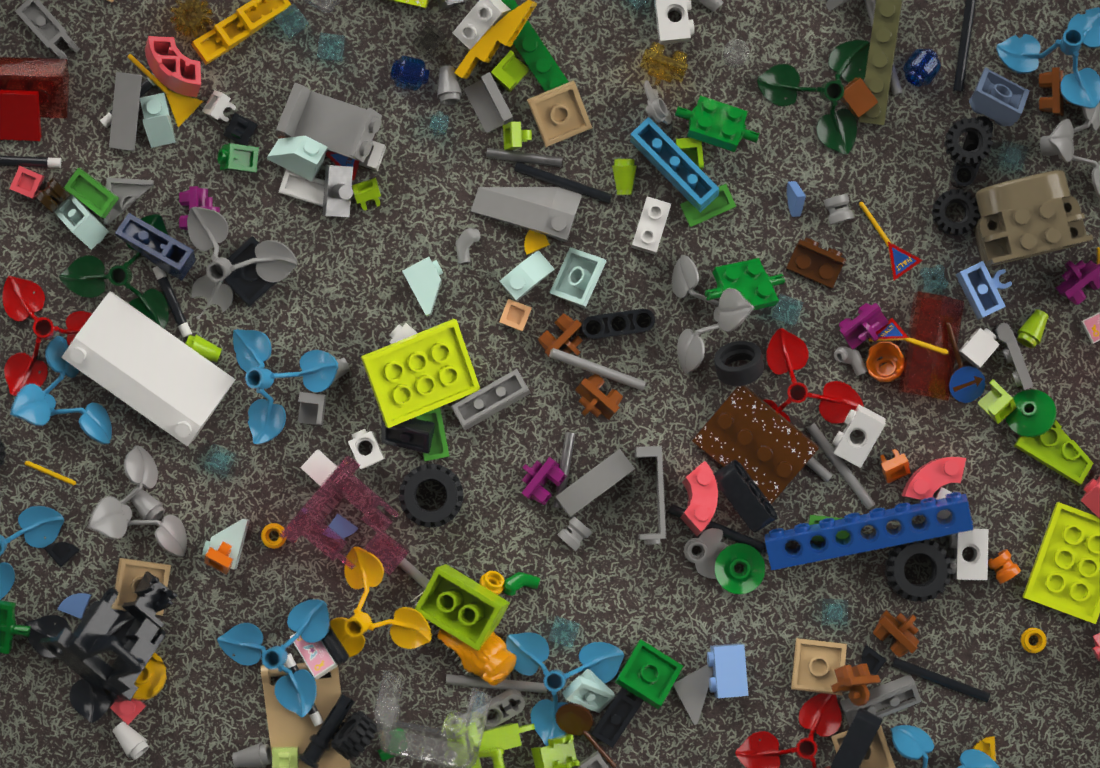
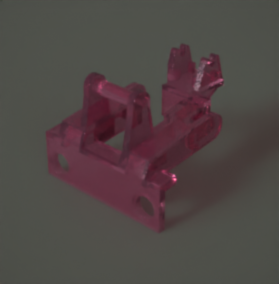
[280,455,409,576]

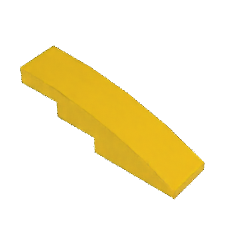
[191,0,292,65]
[454,0,537,79]

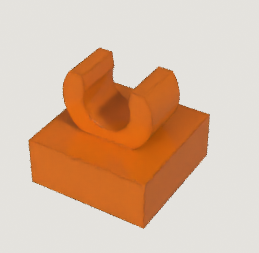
[880,449,911,483]
[204,541,233,575]

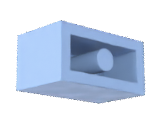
[707,643,748,698]

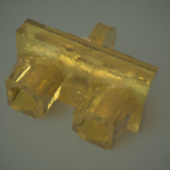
[640,42,688,86]

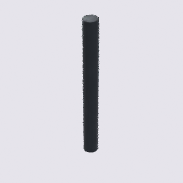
[953,0,976,92]
[514,162,612,204]
[667,503,765,552]
[891,657,990,703]

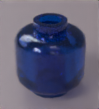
[903,49,941,87]
[390,55,429,91]

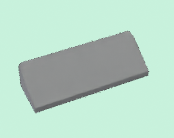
[109,72,142,151]
[451,369,531,430]
[840,674,921,727]

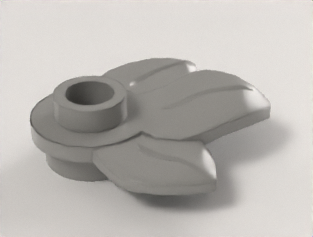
[644,80,672,125]
[684,528,729,579]

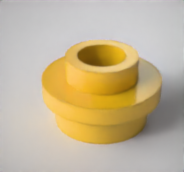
[261,523,287,549]
[479,571,504,595]
[1020,628,1046,653]

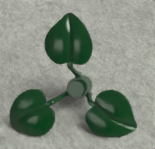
[757,40,870,155]
[59,214,169,329]

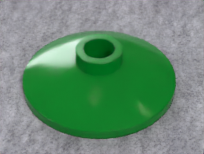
[1006,389,1057,438]
[714,543,765,594]

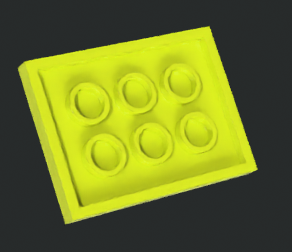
[361,319,480,428]
[1022,502,1100,624]

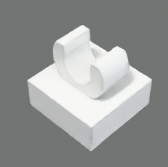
[202,90,236,122]

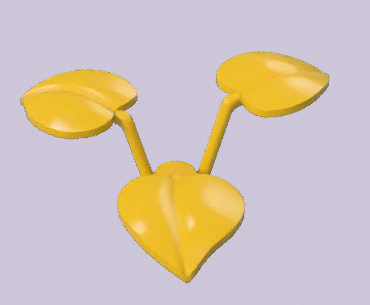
[330,547,432,657]

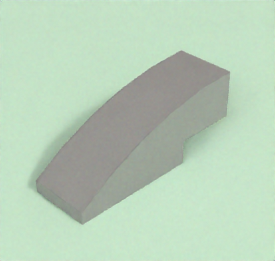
[555,449,635,517]

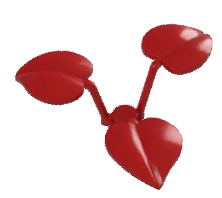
[2,276,93,396]
[763,328,864,424]
[735,693,842,768]

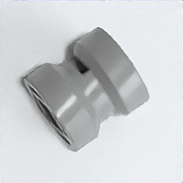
[823,194,854,225]
[557,516,592,551]

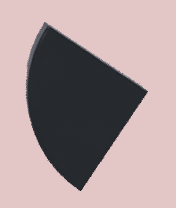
[44,542,80,567]
[861,645,886,675]

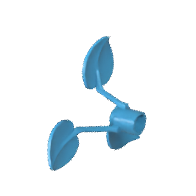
[996,7,1100,109]
[233,329,338,444]
[10,335,112,444]
[0,506,64,600]
[217,599,330,717]
[506,632,625,746]
[890,725,1000,768]

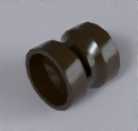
[35,178,70,213]

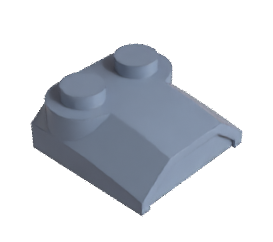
[969,67,1030,126]

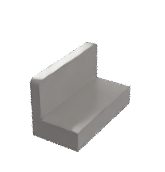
[464,72,513,133]

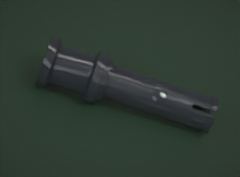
[298,693,355,768]

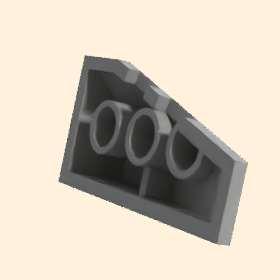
[471,187,582,242]

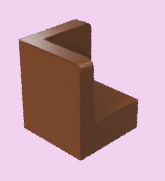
[841,78,878,118]

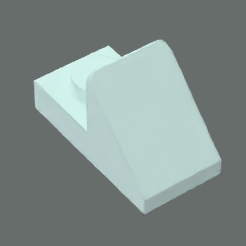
[140,93,176,148]
[562,669,616,713]

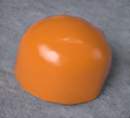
[866,341,905,382]

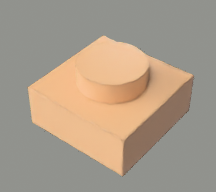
[499,299,532,332]

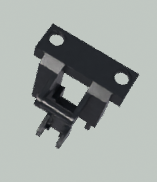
[39,572,177,702]

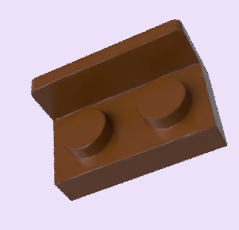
[786,238,846,289]

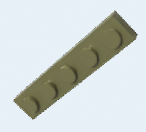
[859,0,903,126]

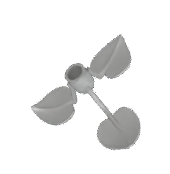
[1040,102,1100,202]
[187,207,298,320]
[672,255,754,375]
[88,445,187,557]

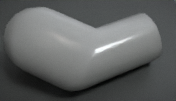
[456,228,481,264]
[834,346,868,376]

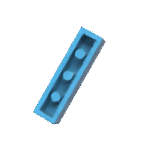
[630,117,719,213]

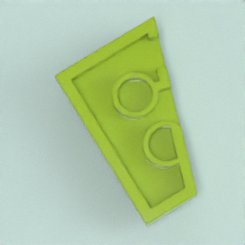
[1014,420,1094,486]

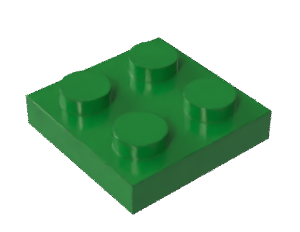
[615,639,683,709]

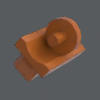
[1039,67,1071,116]
[538,313,583,358]
[575,374,623,420]
[873,610,920,658]
[831,663,881,706]

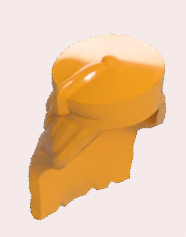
[437,628,517,685]

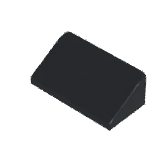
[381,418,435,454]

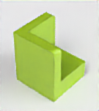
[491,50,529,92]
[675,138,704,170]
[978,379,1017,424]

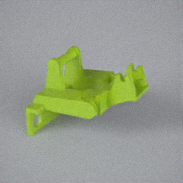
[445,721,580,768]

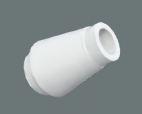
[112,721,149,760]

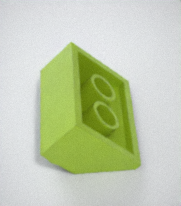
[415,564,510,651]

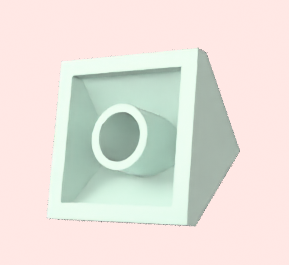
[550,247,607,309]

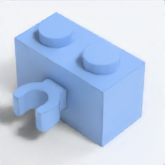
[955,261,1012,319]

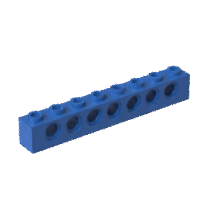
[765,492,974,571]

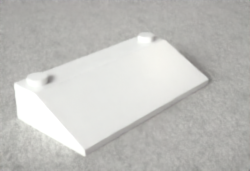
[61,291,236,447]

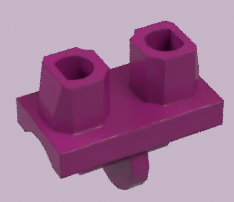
[179,186,220,230]
[1055,260,1100,305]
[839,303,889,350]
[522,457,567,505]

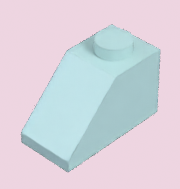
[267,136,328,182]
[54,194,109,250]
[500,250,555,302]
[402,257,443,317]
[202,519,250,570]

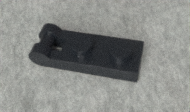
[591,687,644,748]

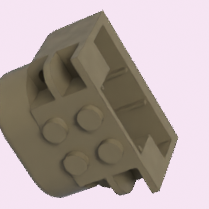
[974,170,1093,268]

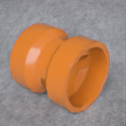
[988,549,1021,584]

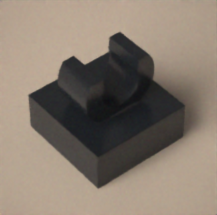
[223,113,258,146]

